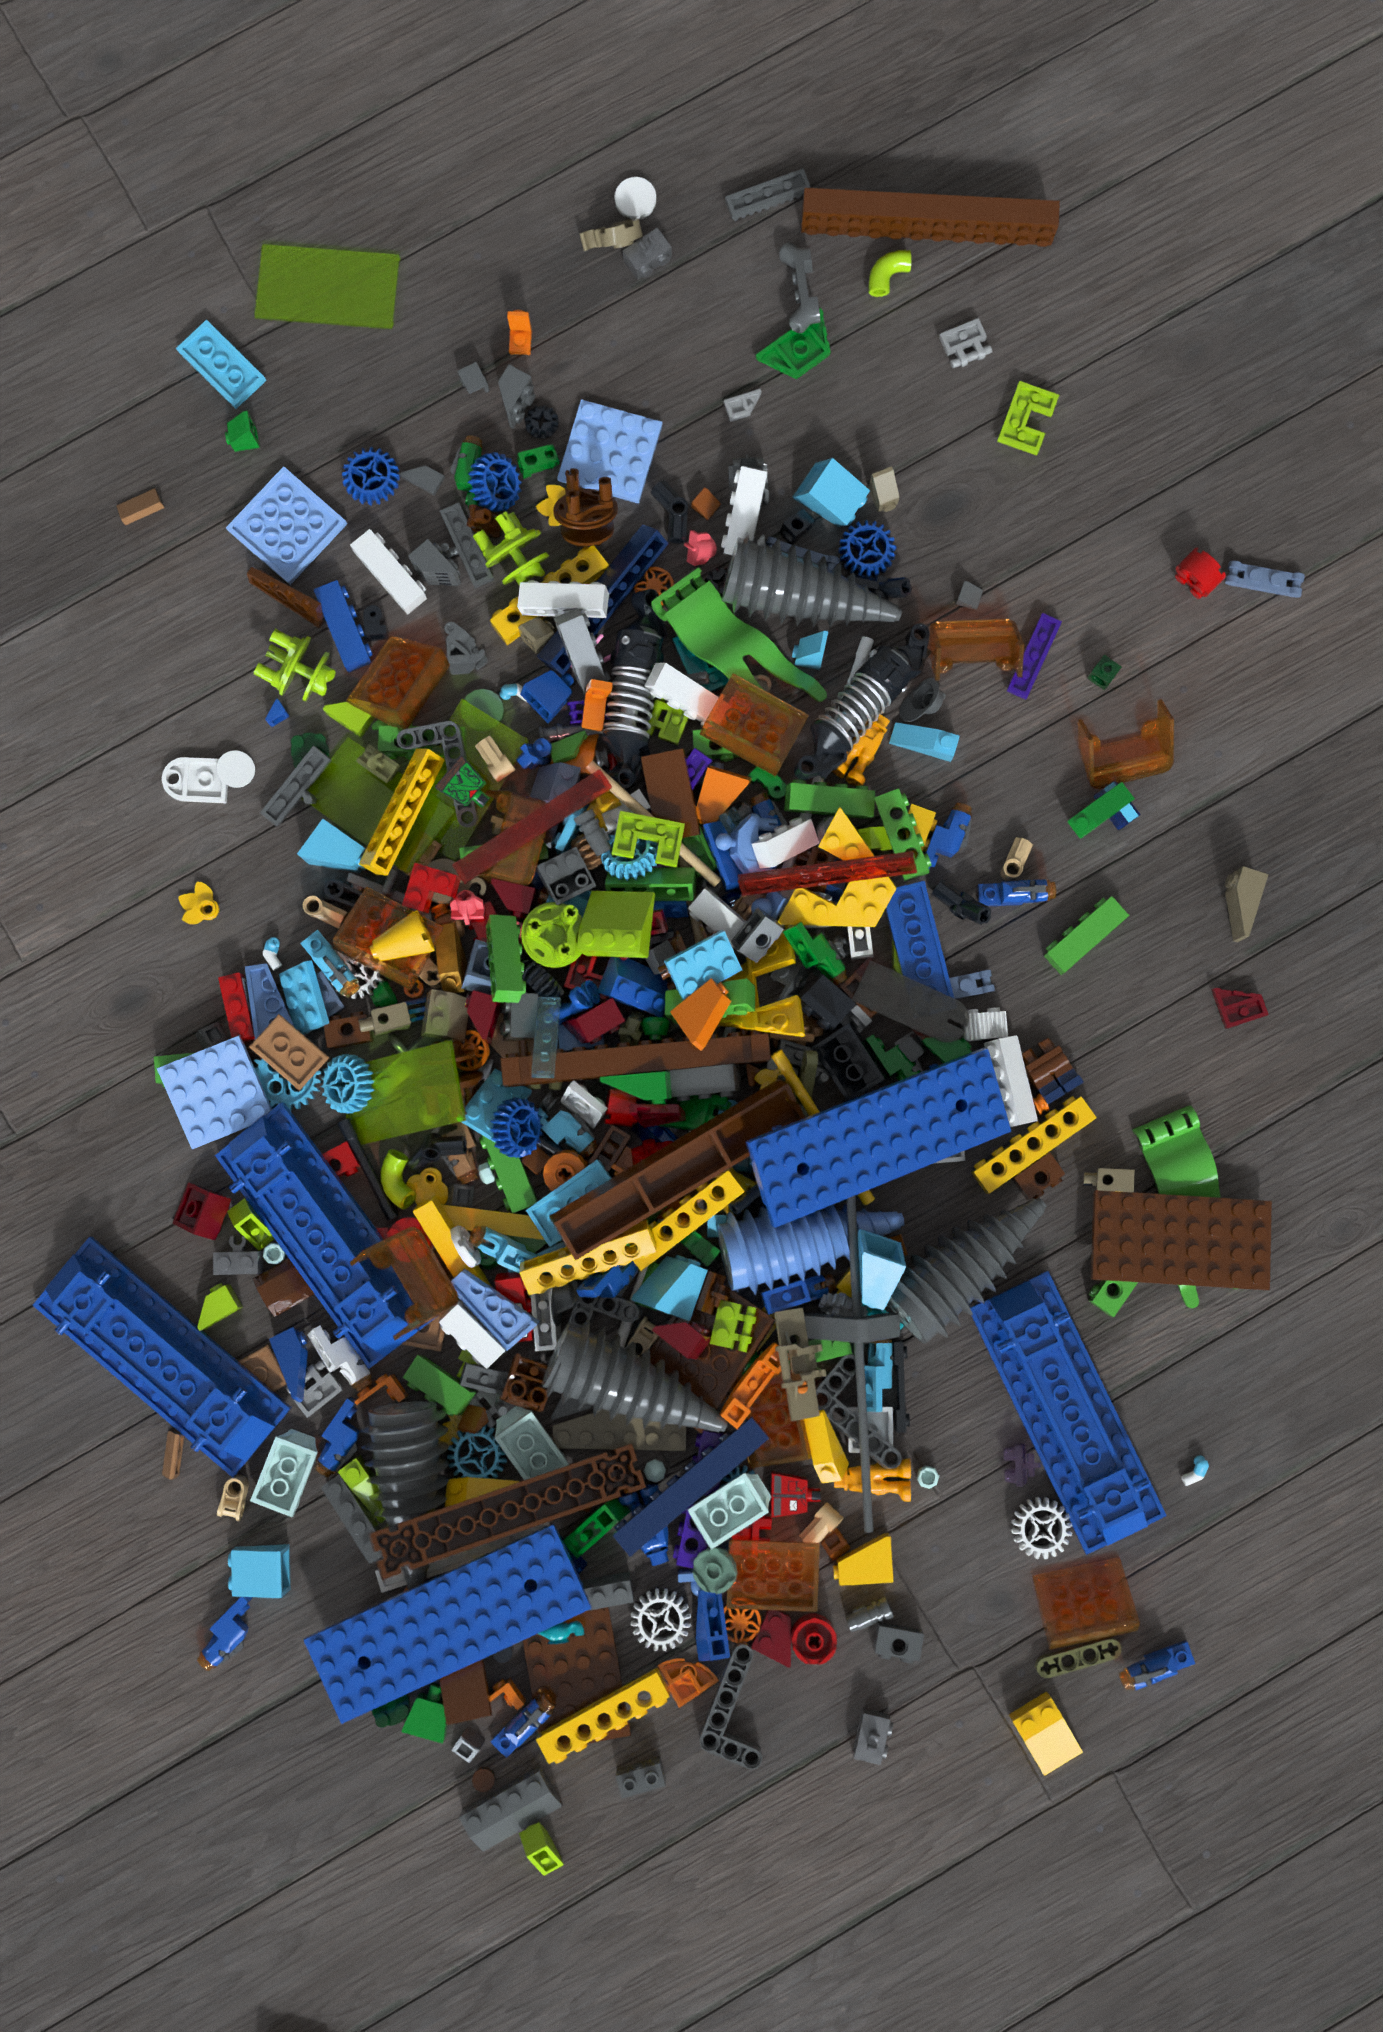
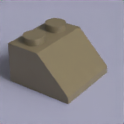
[421,989,469,1043]

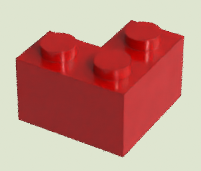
[402,863,461,913]
[564,954,608,1001]

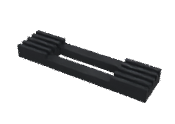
[892,1341,910,1433]

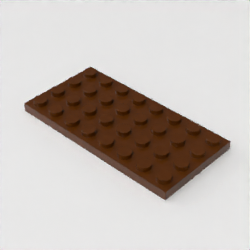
[1091,1190,1272,1290]

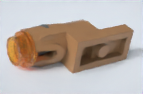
[442,1107,478,1185]

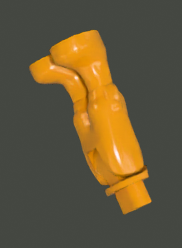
[832,714,890,786]
[834,1458,911,1502]

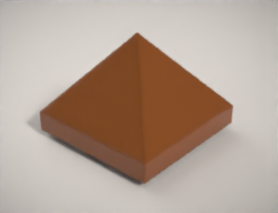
[746,1064,762,1087]

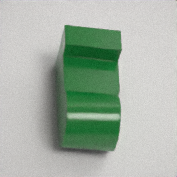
[517,445,560,479]
[747,761,786,801]
[680,1230,720,1266]

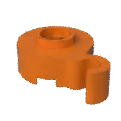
[543,1149,588,1191]

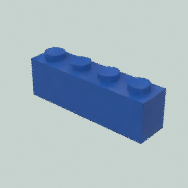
[313,580,373,673]

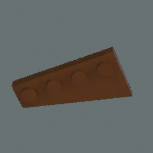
[247,567,324,628]

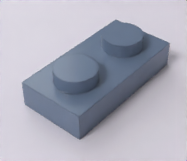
[316,971,346,1019]

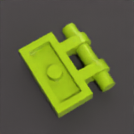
[646,698,689,746]
[710,1300,757,1352]

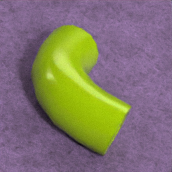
[869,250,911,297]
[381,1149,416,1210]

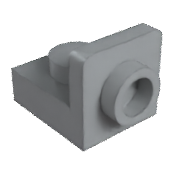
[840,1005,872,1033]

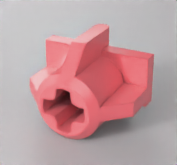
[684,530,717,566]
[450,890,485,925]

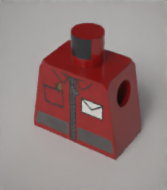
[770,1471,821,1517]

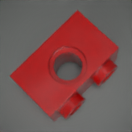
[322,1141,360,1177]

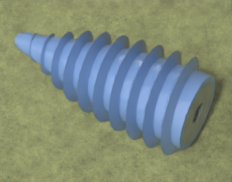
[718,1204,904,1295]

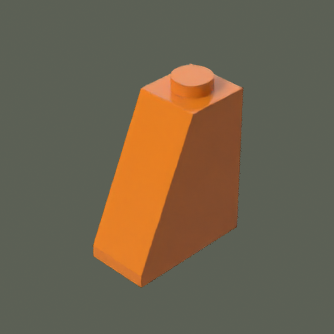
[696,766,752,825]
[670,978,731,1050]

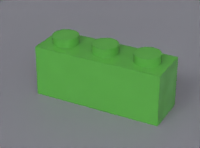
[403,1355,476,1417]

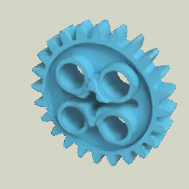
[254,1059,324,1111]

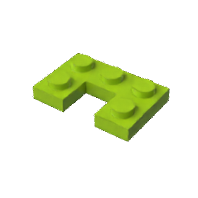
[997,381,1059,456]
[612,811,685,867]

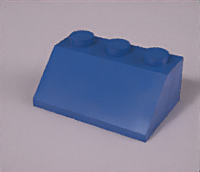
[703,820,751,893]
[597,957,668,1017]

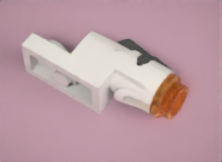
[308,1325,373,1392]

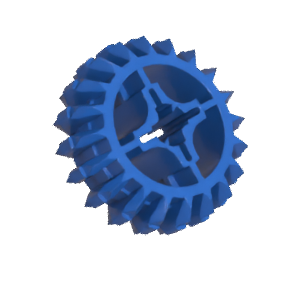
[342,447,400,506]
[467,452,522,512]
[838,520,896,577]
[490,1098,544,1158]

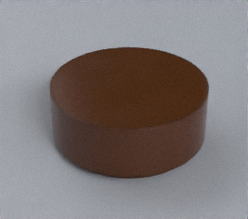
[472,1767,495,1792]

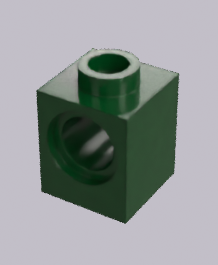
[1087,655,1122,691]

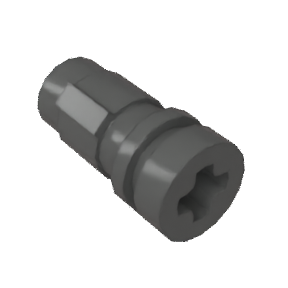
[574,809,612,857]
[845,1596,894,1632]

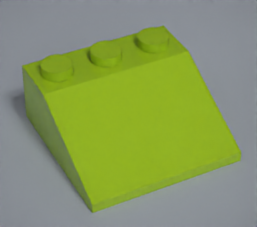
[577,891,655,958]

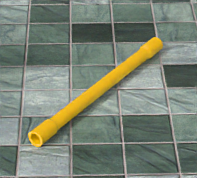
[771,1049,875,1205]

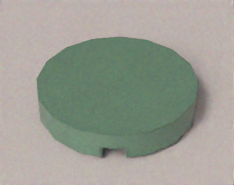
[461,689,504,733]
[693,1547,737,1594]

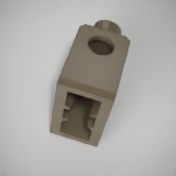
[358,1002,411,1036]
[1083,1168,1135,1193]

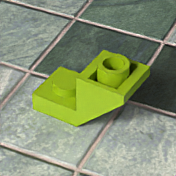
[857,826,903,851]

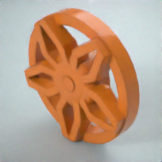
[634,567,674,606]
[454,1030,490,1071]
[724,1599,761,1643]

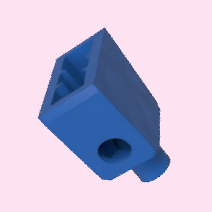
[520,670,574,723]

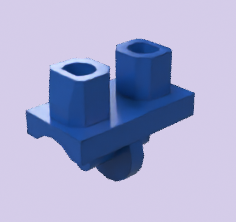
[516,738,552,769]

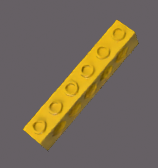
[490,545,609,645]
[359,749,445,876]
[971,1096,1097,1194]
[628,1167,748,1271]
[519,1219,656,1295]
[536,1668,670,1764]

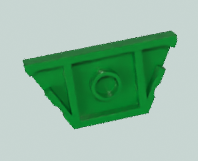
[756,308,831,379]

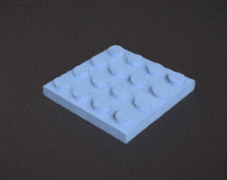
[557,400,662,504]
[226,466,347,585]
[157,1035,272,1149]

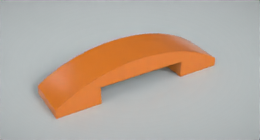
[720,1343,789,1429]

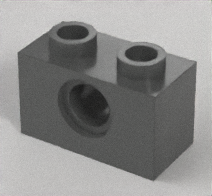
[731,908,784,963]
[873,1622,924,1664]
[616,1756,666,1799]

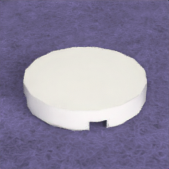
[615,177,657,220]
[450,1225,481,1268]

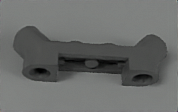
[779,242,821,333]

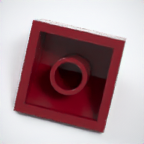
[491,878,538,922]
[465,990,501,1044]
[563,998,625,1045]
[172,1182,231,1241]
[652,1322,711,1360]

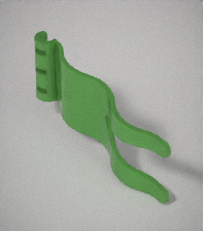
[651,567,827,728]
[1132,1105,1236,1308]

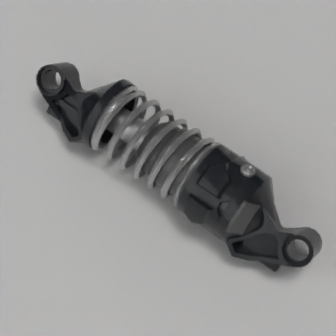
[602,589,668,788]
[794,623,932,780]

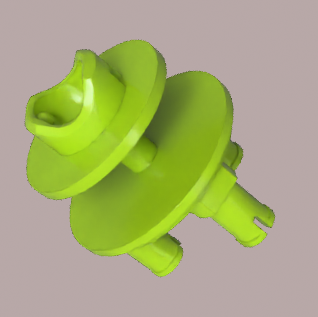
[473,511,549,586]
[253,628,336,702]
[521,902,582,968]

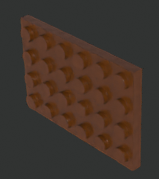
[650,1284,776,1433]
[523,1607,631,1744]

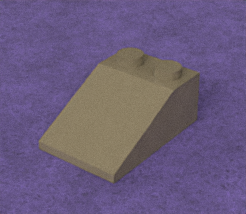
[1225,866,1268,943]

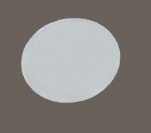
[217,750,255,788]

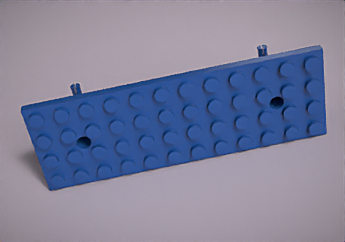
[746,1048,1011,1228]
[215,1102,439,1369]
[32,1237,292,1478]
[970,1271,1167,1555]
[304,1523,592,1724]

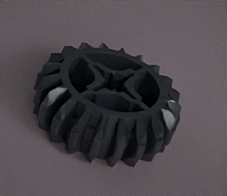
[520,953,565,1006]

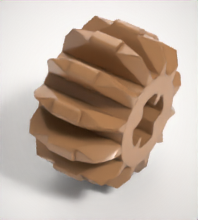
[571,834,602,870]

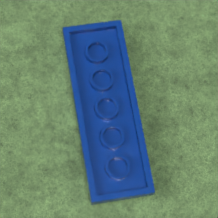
[885,881,957,1019]

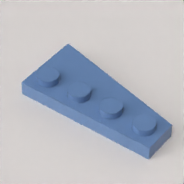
[245,963,294,1040]
[447,1269,540,1351]

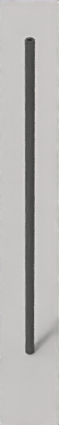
[846,1196,873,1533]

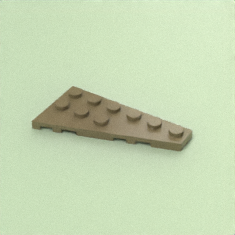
[552,1409,686,1451]

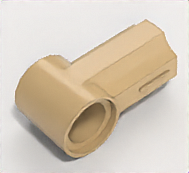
[475,736,516,782]
[1000,837,1033,881]
[303,896,348,929]
[799,1502,844,1549]

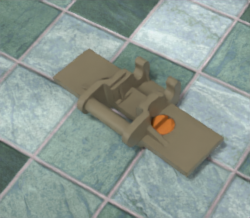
[774,1308,827,1421]

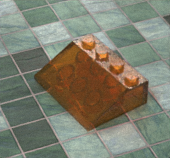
[346,636,450,729]
[700,673,809,776]
[332,886,443,990]
[733,1369,812,1468]
[726,1540,820,1612]
[1032,1557,1140,1649]

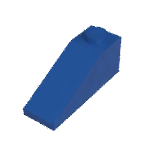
[269,1327,308,1403]
[696,1590,730,1661]

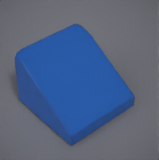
[265,698,289,727]

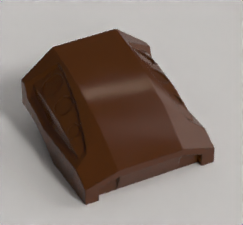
[253,1258,314,1317]
[499,1353,548,1412]

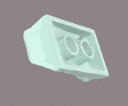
[494,1406,570,1480]
[250,1429,318,1517]
[687,1473,771,1549]

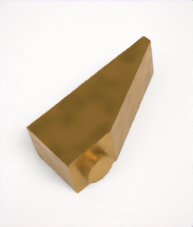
[434,921,467,993]

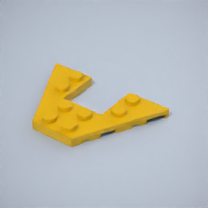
[778,807,897,927]
[719,925,805,1037]

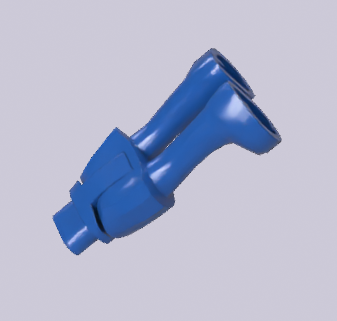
[537,980,600,1032]
[618,1483,669,1566]

